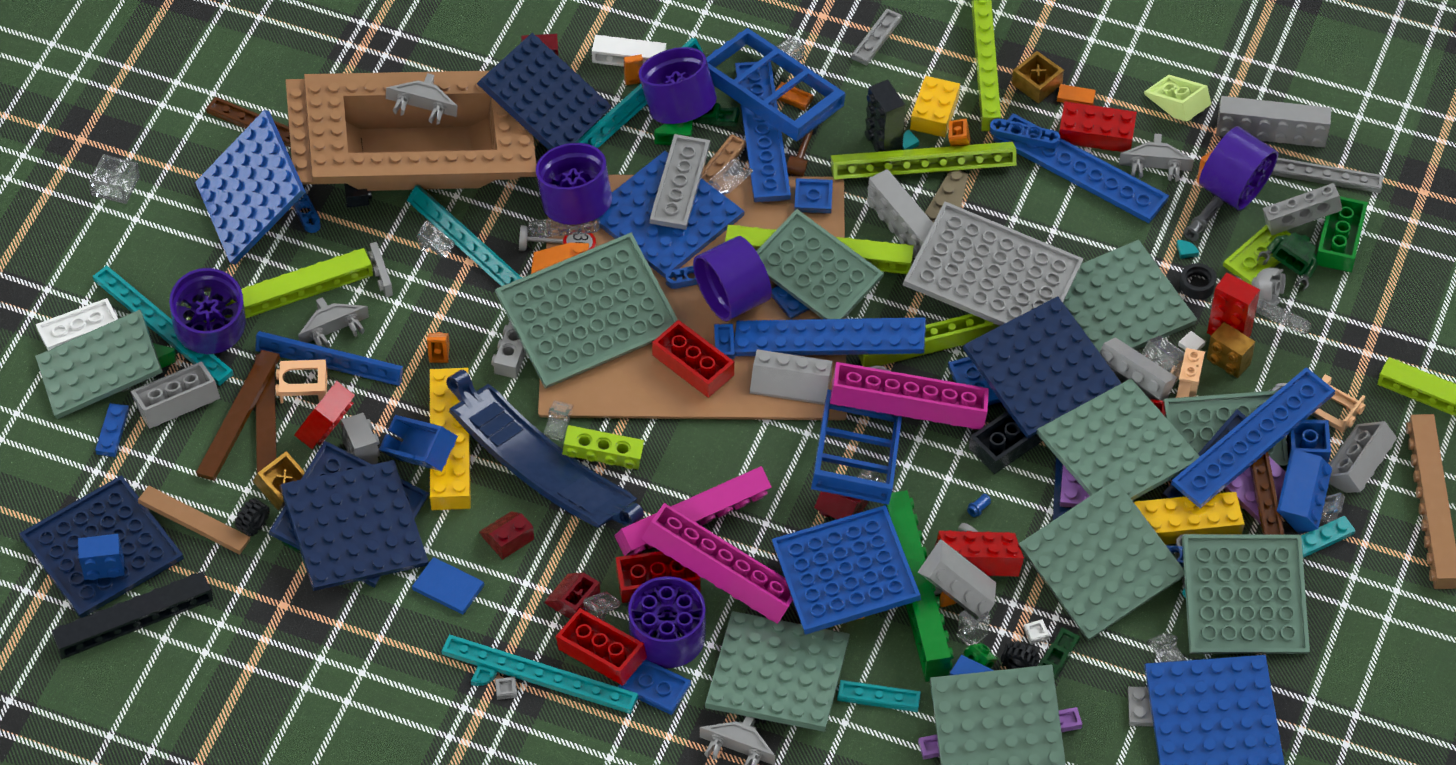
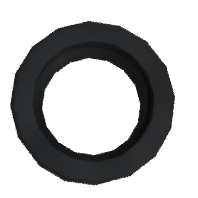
[1179,263,1216,300]

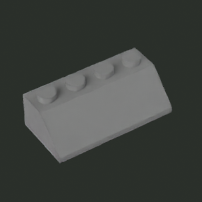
[1100,337,1177,400]
[750,349,833,405]
[131,361,220,429]
[1329,421,1397,493]
[918,539,996,620]

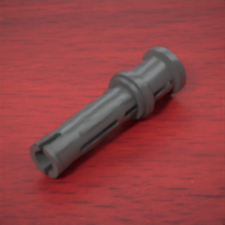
[1183,196,1224,241]

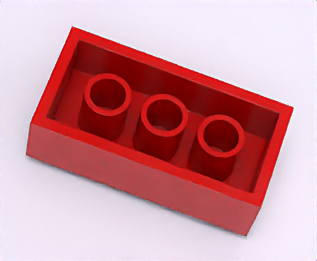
[1059,101,1137,152]
[1207,273,1260,337]
[652,320,735,398]
[294,381,355,449]
[934,530,1024,577]
[615,551,701,603]
[556,608,647,686]

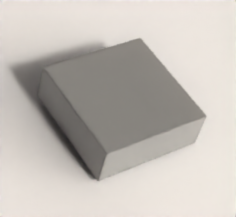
[495,677,517,700]

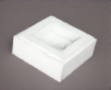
[1178,331,1206,350]
[1023,619,1050,645]

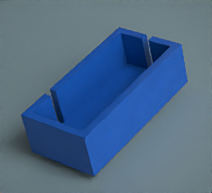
[379,415,458,472]

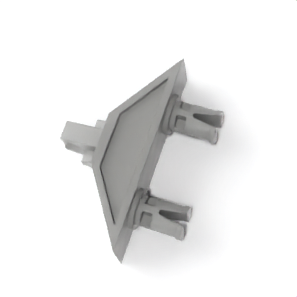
[386,73,458,125]
[1119,134,1194,182]
[298,297,369,348]
[700,716,775,765]

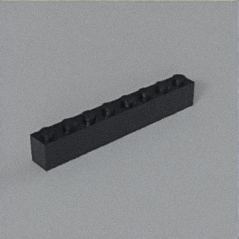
[51,571,213,659]

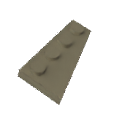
[925,170,968,223]

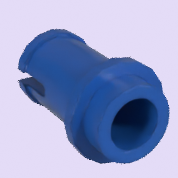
[967,494,991,517]

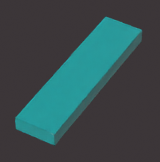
[837,680,921,712]

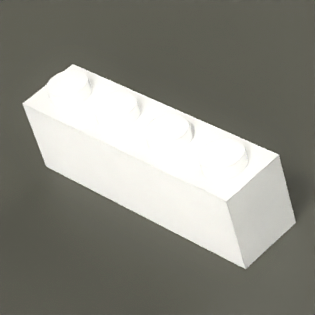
[592,35,666,67]

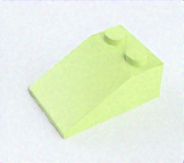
[1144,75,1211,122]

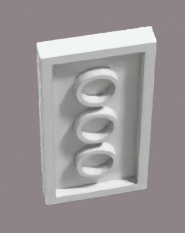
[36,298,118,351]

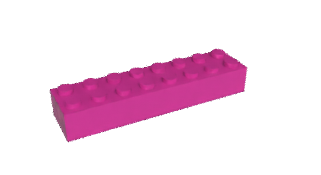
[830,362,989,430]
[614,466,771,556]
[641,503,792,624]

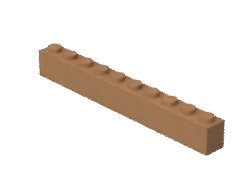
[1406,414,1456,589]

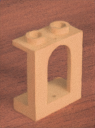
[1176,348,1205,398]
[275,360,328,403]
[1311,374,1366,433]

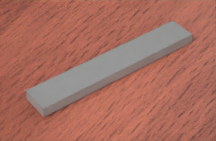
[1271,158,1383,193]

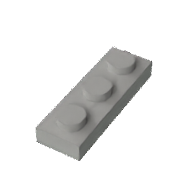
[368,242,393,297]

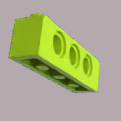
[562,425,644,470]

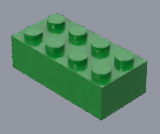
[1317,196,1368,273]

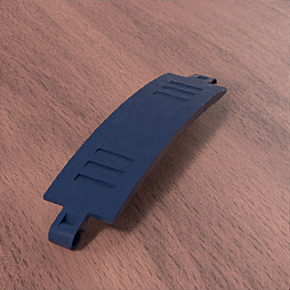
[446,370,645,528]

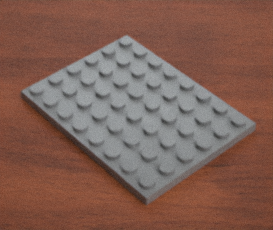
[903,202,1083,326]

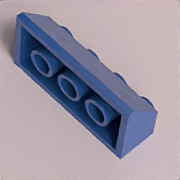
[1277,449,1332,534]

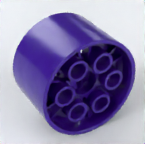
[639,47,717,124]
[1199,126,1279,211]
[536,143,612,225]
[693,236,772,321]
[169,268,246,354]
[628,576,706,668]

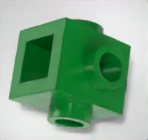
[963,643,998,669]

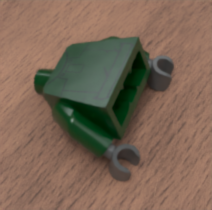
[1257,232,1318,291]

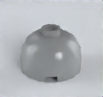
[1251,268,1286,306]

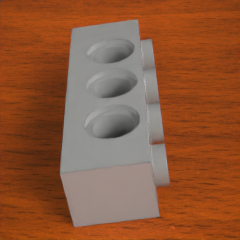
[1263,183,1342,235]
[491,320,526,379]

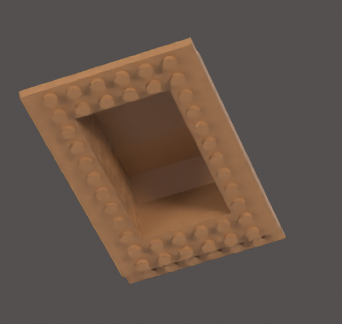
[286,71,537,191]

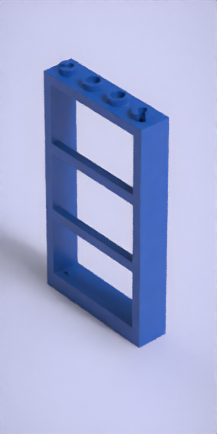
[706,28,845,142]
[811,389,902,505]

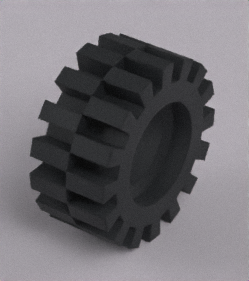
[235,498,270,536]
[1000,641,1040,669]

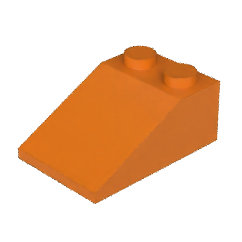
[531,243,589,274]

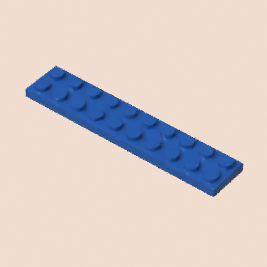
[735,61,791,202]
[993,113,1169,223]
[734,318,926,356]
[1171,367,1335,508]

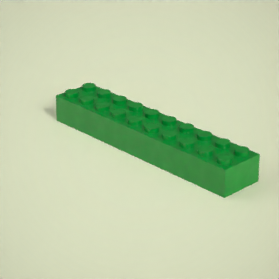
[883,490,954,682]

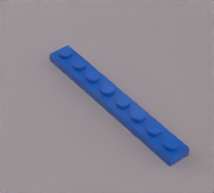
[256,331,403,386]

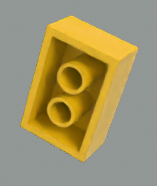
[910,76,960,138]

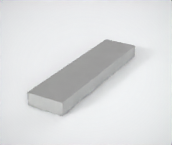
[851,9,902,66]

